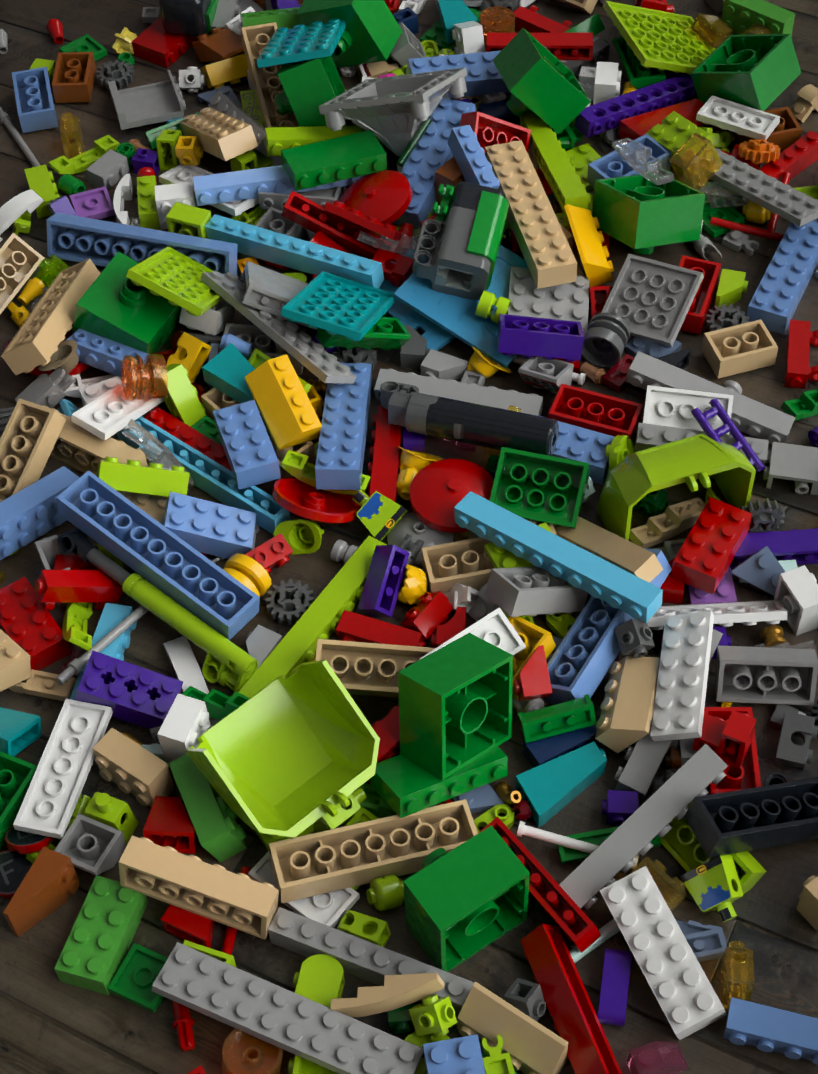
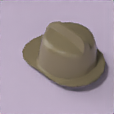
[38,340,79,374]

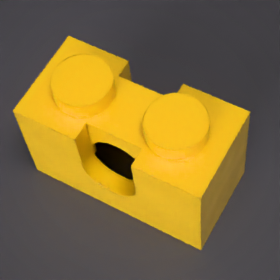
[165,332,212,383]

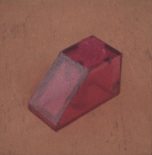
[627,1041,689,1074]

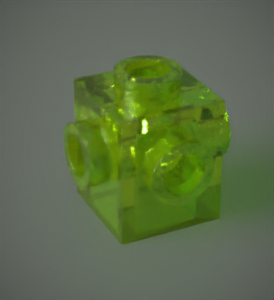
[36,254,69,288]

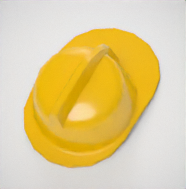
[467,346,512,378]
[398,446,444,471]

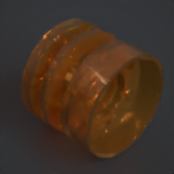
[479,6,515,50]
[121,354,168,400]

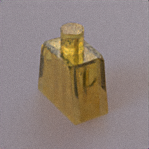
[690,13,733,48]
[60,112,84,159]
[721,941,754,1009]

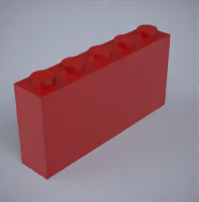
[132,16,198,69]
[619,98,720,144]

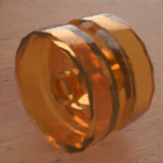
[221,1029,283,1074]

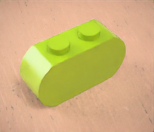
[293,954,345,1008]

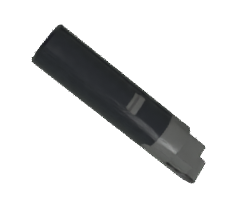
[380,381,559,456]

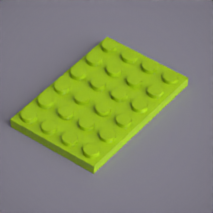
[126,246,223,317]

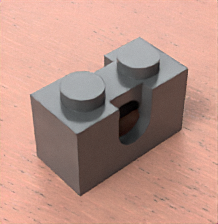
[774,711,818,770]

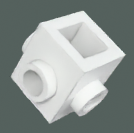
[179,66,206,93]

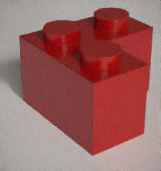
[693,710,757,769]

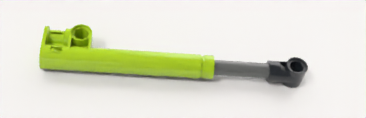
[58,528,258,694]

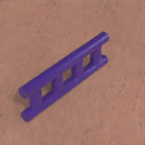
[691,398,765,472]

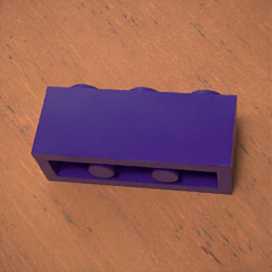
[358,544,410,617]

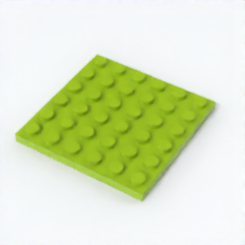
[603,1,715,75]

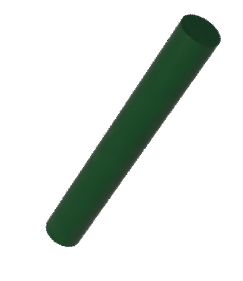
[396,118,432,167]

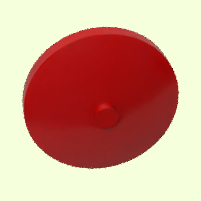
[340,170,412,231]
[410,459,494,533]
[272,477,360,523]

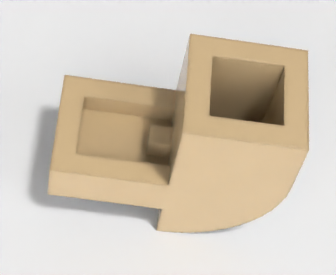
[790,84,818,123]

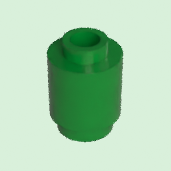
[58,174,86,195]

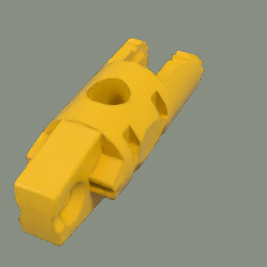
[7,301,30,328]

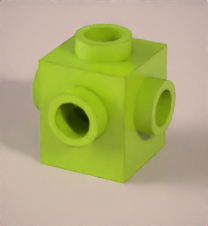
[409,994,458,1037]

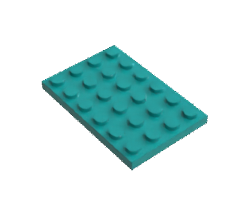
[257,18,346,68]
[280,271,396,341]

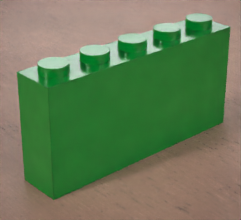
[281,130,387,191]
[370,746,508,818]

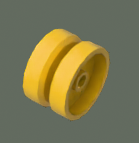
[222,553,272,597]

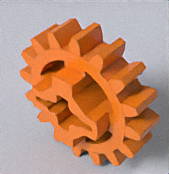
[738,139,781,164]

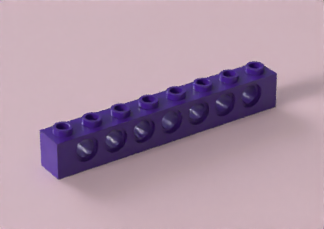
[574,73,698,138]

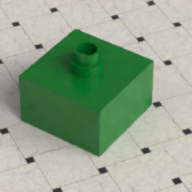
[296,0,403,68]
[493,28,591,134]
[690,34,801,111]
[275,56,349,127]
[592,172,705,255]
[72,251,182,361]
[398,633,513,780]
[403,825,530,972]

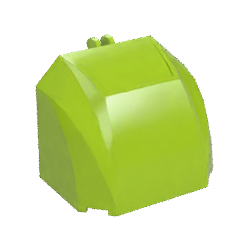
[597,434,756,541]
[186,660,380,838]

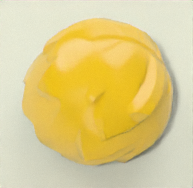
[397,564,428,605]

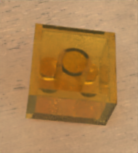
[669,132,723,191]

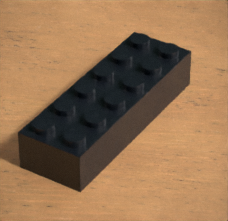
[684,778,818,858]

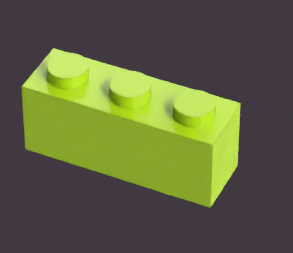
[24,164,60,218]
[137,175,161,230]
[152,364,207,427]

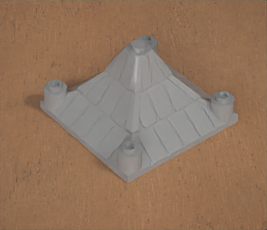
[319,67,467,156]

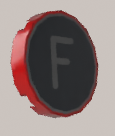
[5,826,55,854]
[0,850,33,899]

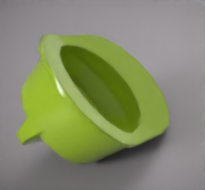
[274,519,324,555]

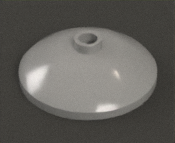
[387,512,453,567]

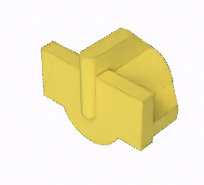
[112,27,137,55]

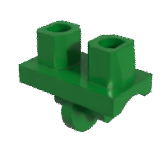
[552,125,583,150]

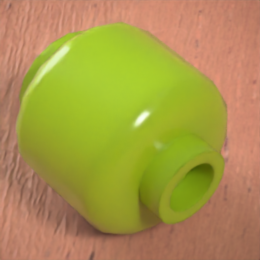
[366,874,404,911]

